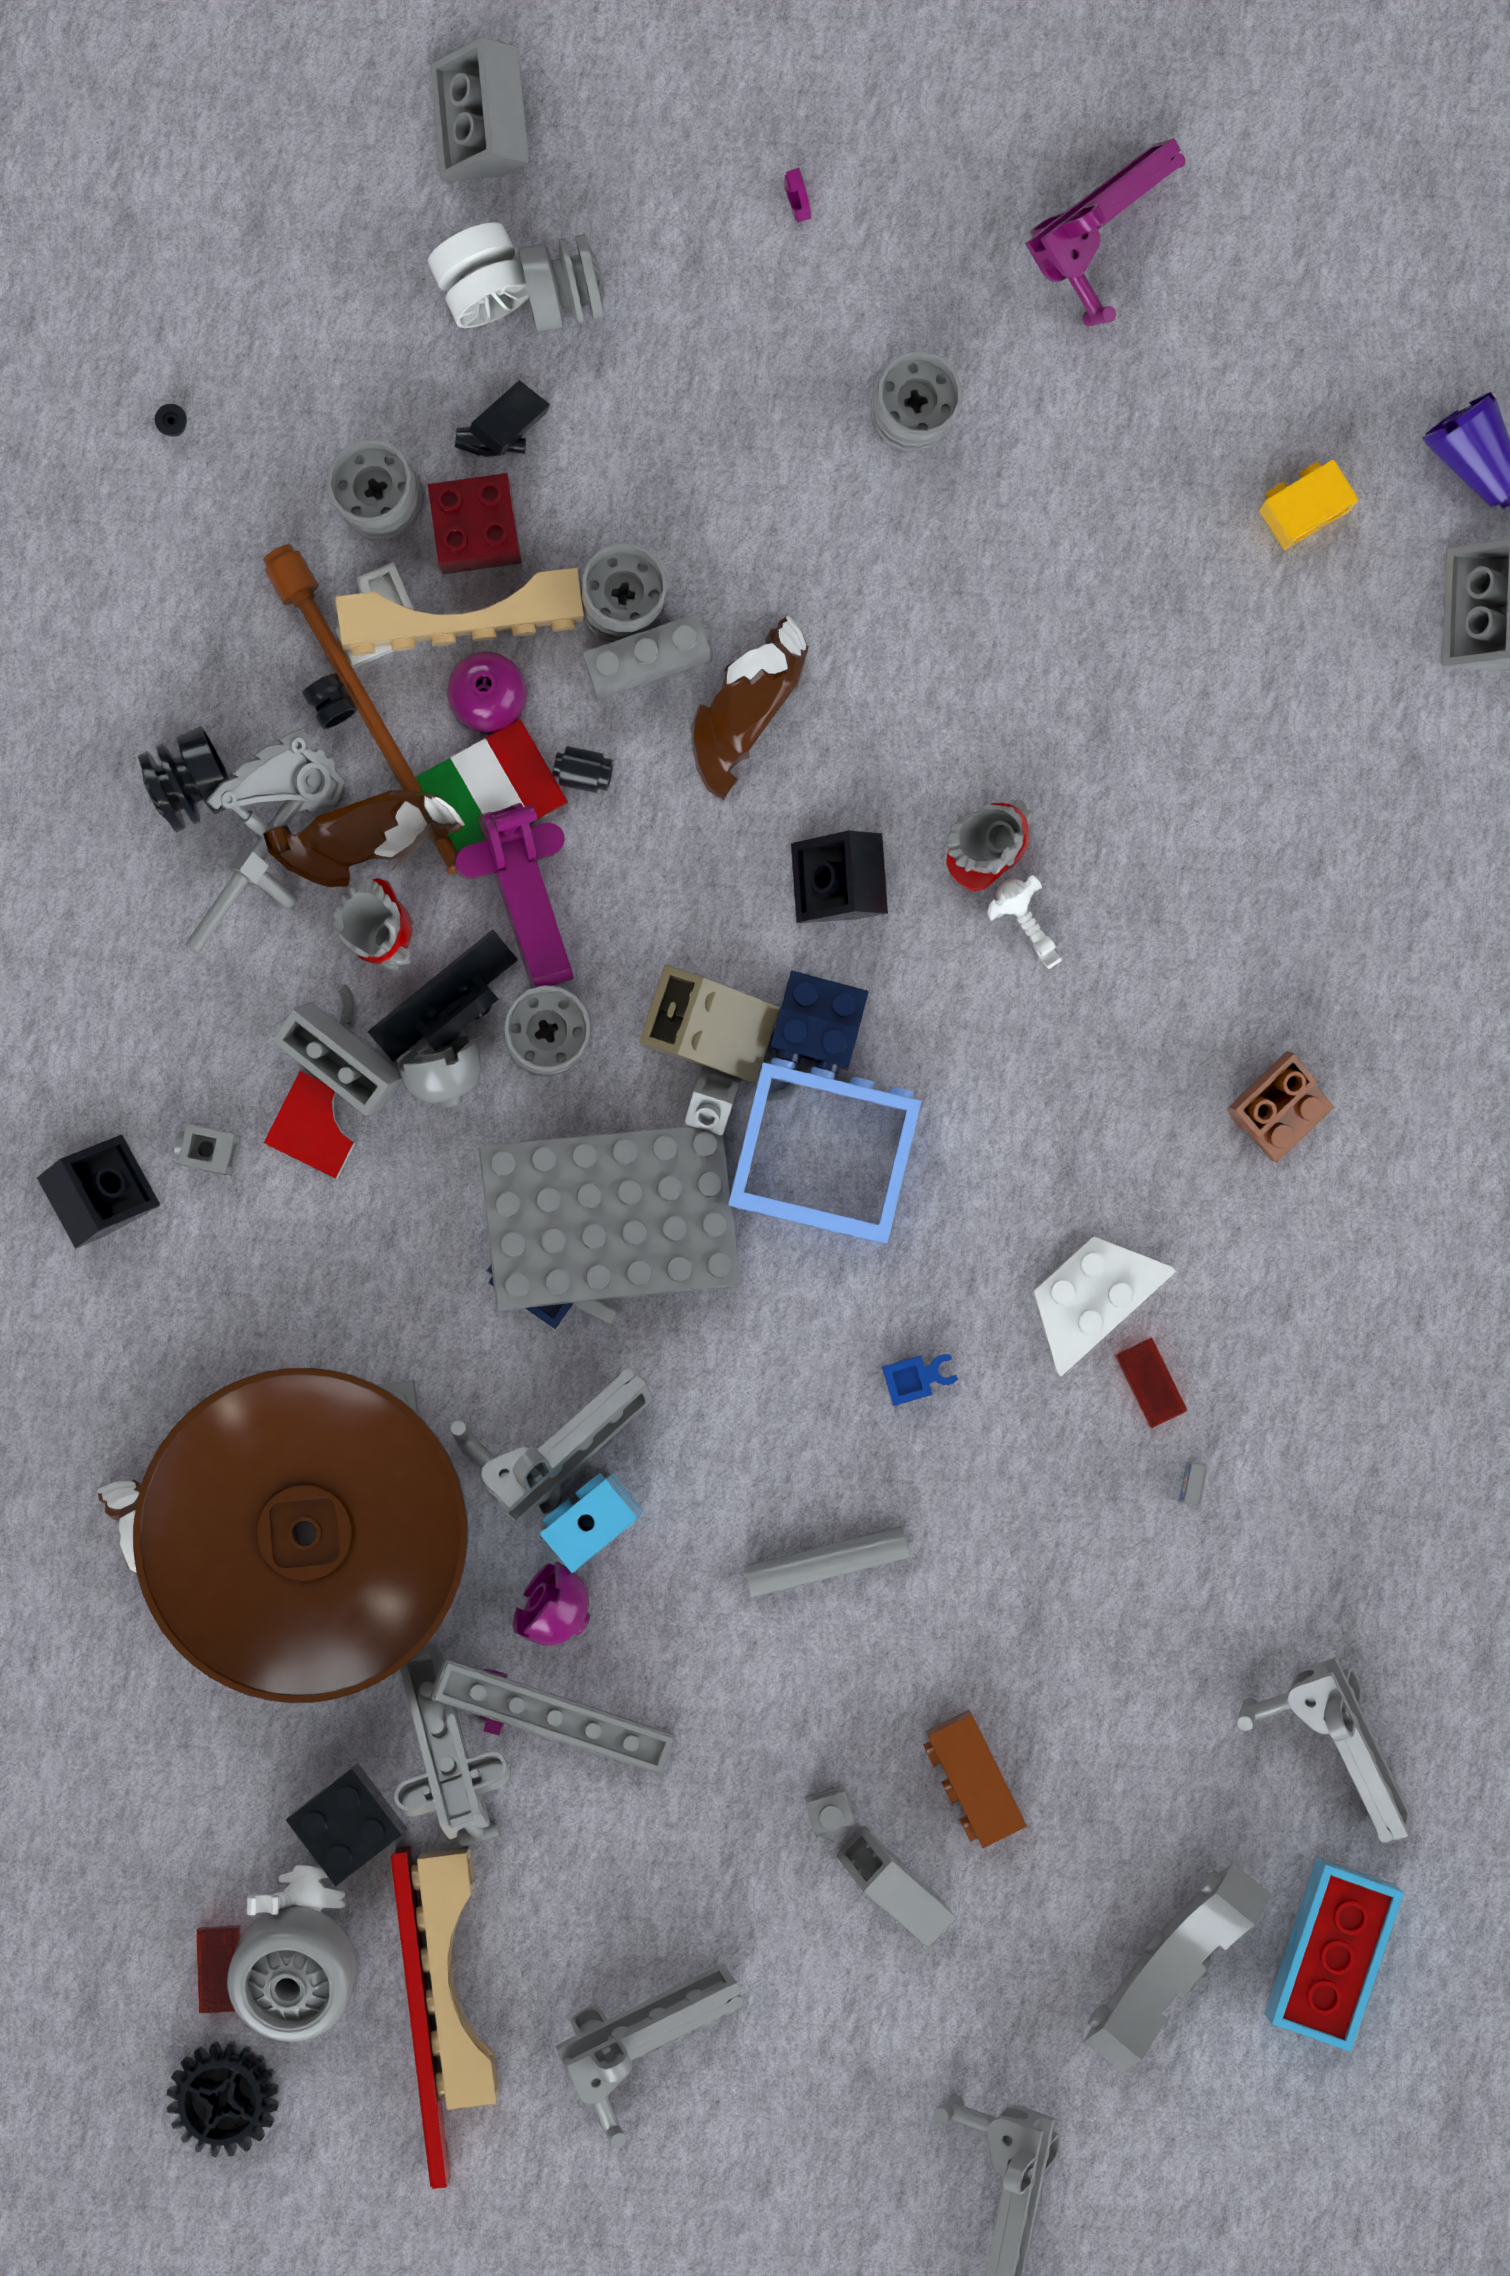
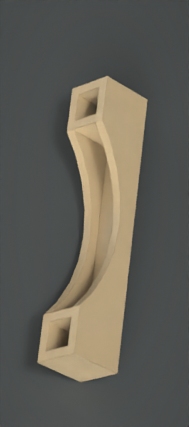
[335,568,584,656]
[411,1847,499,2110]

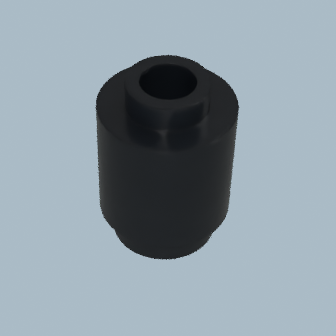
[553,746,614,793]

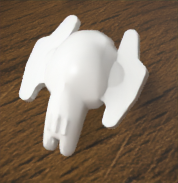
[987,875,1062,969]
[247,1865,345,1916]

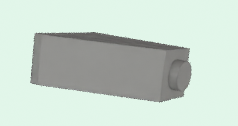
[836,1826,956,1947]

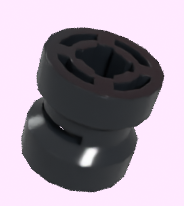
[302,674,357,729]

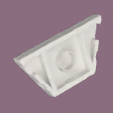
[1033,1236,1176,1377]

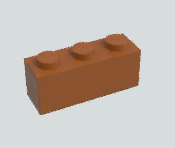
[923,1710,1027,1848]

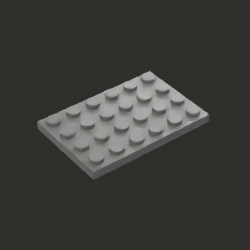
[479,1126,741,1311]

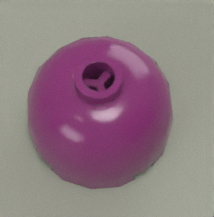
[447,651,528,735]
[512,1561,590,1646]

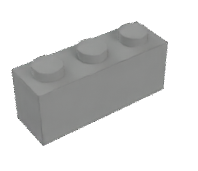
[582,614,711,700]
[272,1002,403,1116]

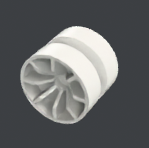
[428,222,529,328]

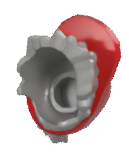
[946,799,1033,892]
[332,878,413,971]

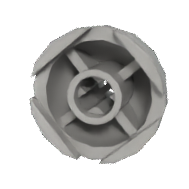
[397,1036,481,1108]

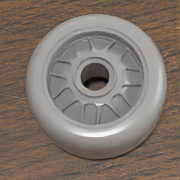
[227,1907,357,2042]

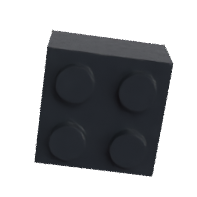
[286,1763,407,1887]

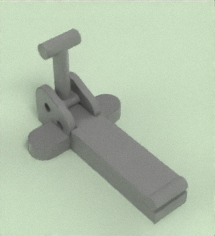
[450,1369,653,1523]
[394,1644,510,1848]
[1237,1657,1412,1843]
[555,1964,744,2148]
[933,2095,1061,2276]

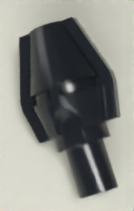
[455,427,526,457]

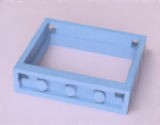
[728,1058,922,1244]

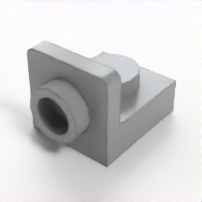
[685,1067,741,1135]

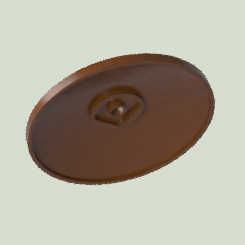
[133,1368,468,1703]

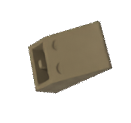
[639,964,781,1084]

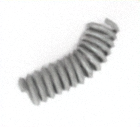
[338,984,355,1024]
[766,1083,799,1102]

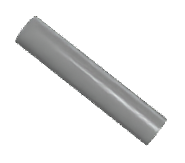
[743,1526,910,1598]

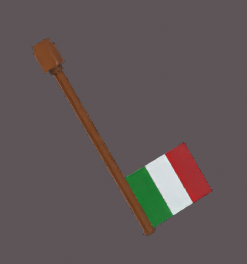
[263,544,568,874]

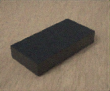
[469,380,550,456]

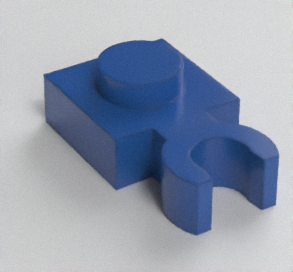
[882,1354,958,1406]

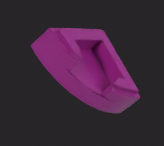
[784,168,811,223]

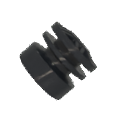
[138,726,230,833]

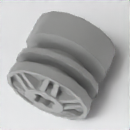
[518,234,605,333]
[871,351,962,451]
[327,438,424,540]
[581,543,667,642]
[504,985,591,1076]

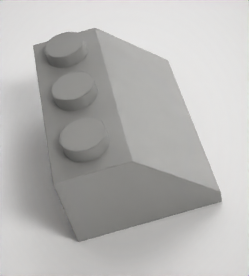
[430,37,529,181]
[1442,538,1510,671]

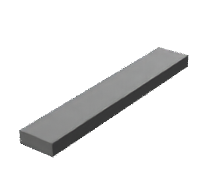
[430,1658,676,1775]

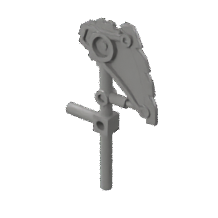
[185,729,345,954]

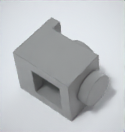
[174,1124,240,1176]
[805,1785,856,1839]

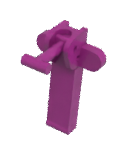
[1025,138,1186,326]
[454,803,574,989]

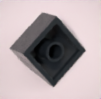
[791,830,888,923]
[37,1135,160,1249]

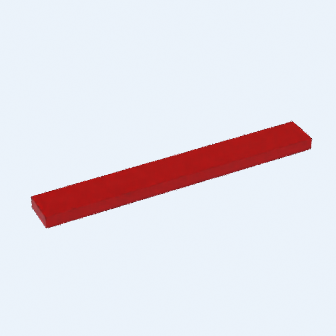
[390,1846,451,2189]

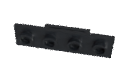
[367,929,518,1062]

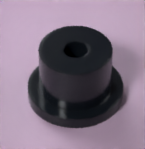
[154,404,187,437]

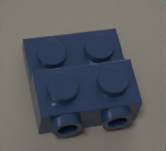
[770,970,869,1074]

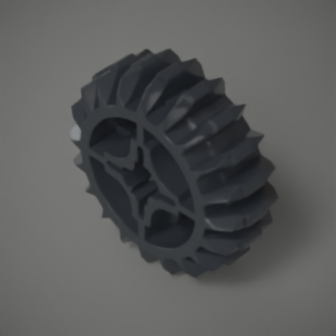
[167,2041,279,2157]

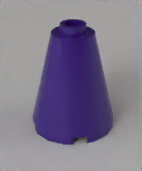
[1422,391,1510,509]

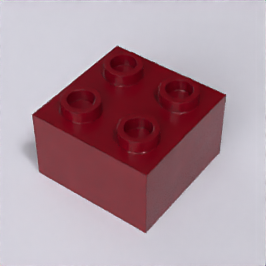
[427,473,522,574]

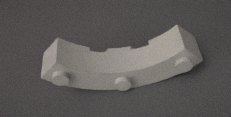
[1084,1863,1272,2073]

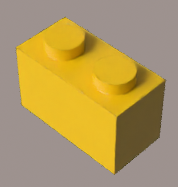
[1259,459,1359,551]

